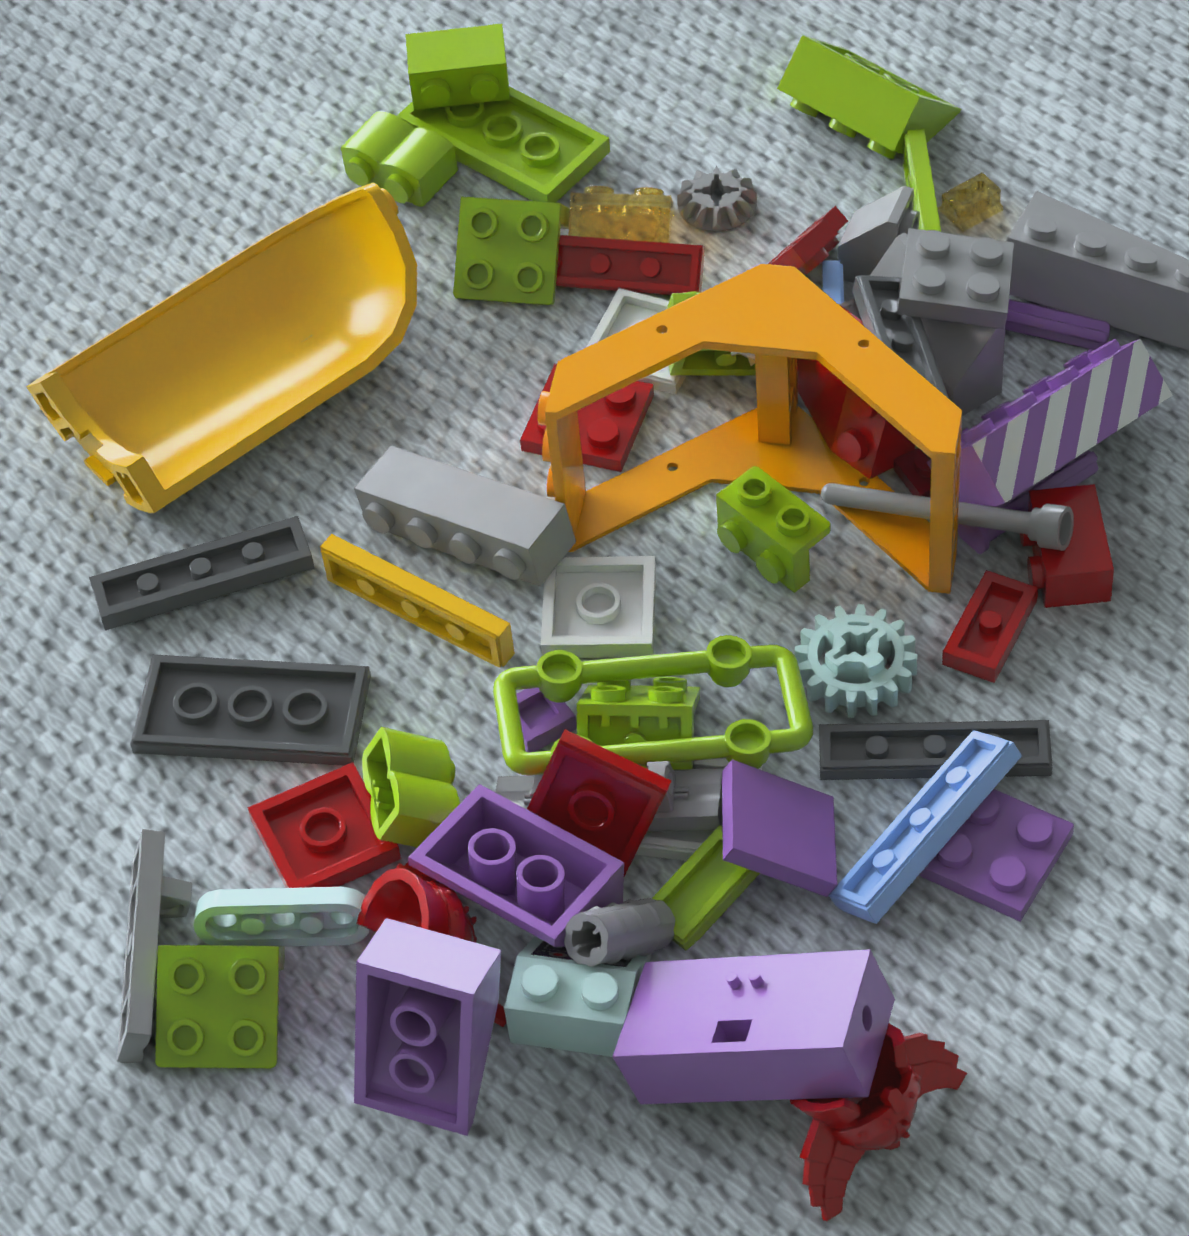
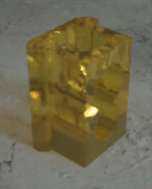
[939,172,1003,232]

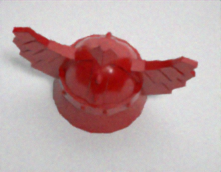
[356,862,507,1027]
[790,1023,967,1221]

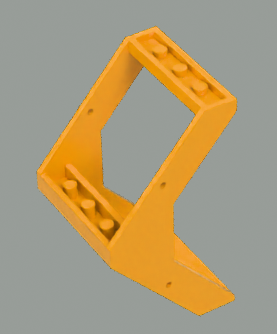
[538,264,962,594]

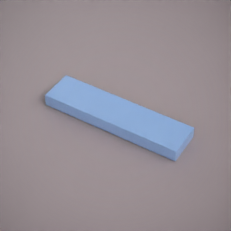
[829,730,1022,924]

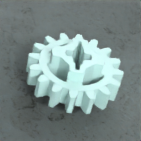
[795,604,918,718]

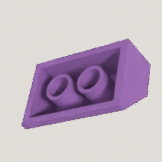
[408,784,624,947]

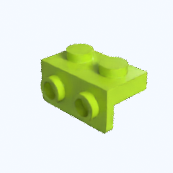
[716,466,831,593]

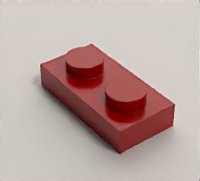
[942,570,1038,683]

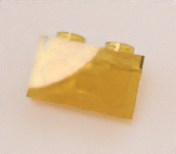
[568,186,675,243]

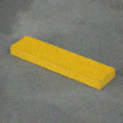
[320,534,515,668]

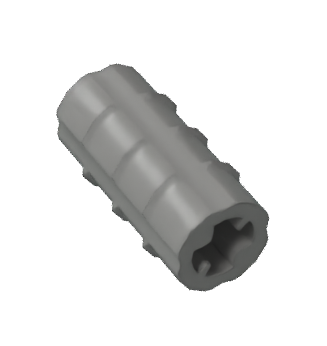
[564,898,675,966]

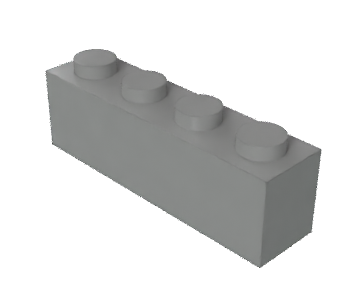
[354,445,576,586]

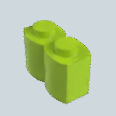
[340,111,458,207]
[362,727,460,848]

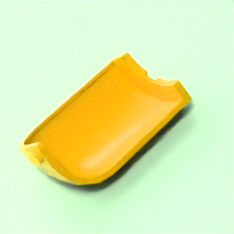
[26,183,417,513]

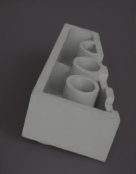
[1007,191,1189,350]

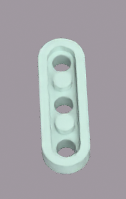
[194,887,370,947]

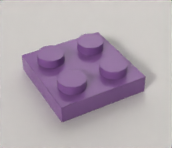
[918,789,1074,922]

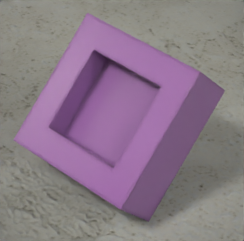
[517,688,577,752]

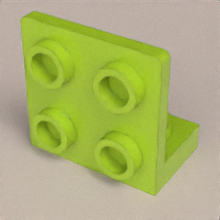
[453,196,571,305]
[577,677,700,770]
[155,945,285,1068]

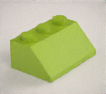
[777,35,961,159]

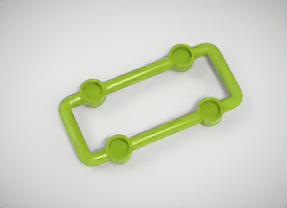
[493,635,813,776]

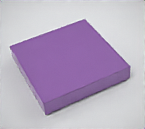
[722,759,837,897]

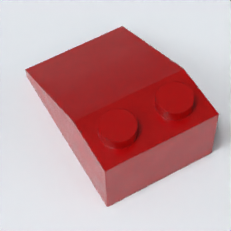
[797,303,915,479]

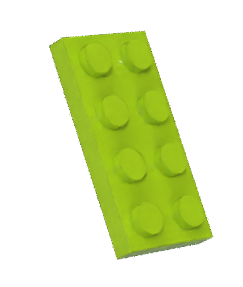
[397,86,610,203]

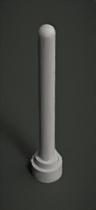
[821,483,1074,551]

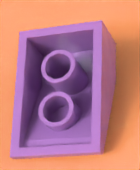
[354,918,501,1136]

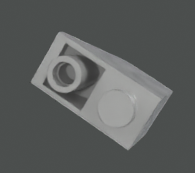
[838,186,920,283]

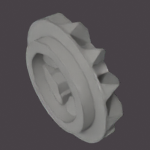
[677,165,757,231]

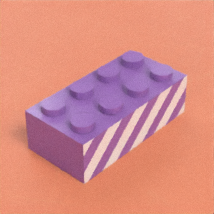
[927,339,1173,507]

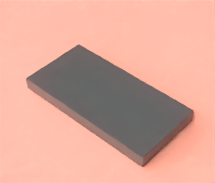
[130,654,371,766]

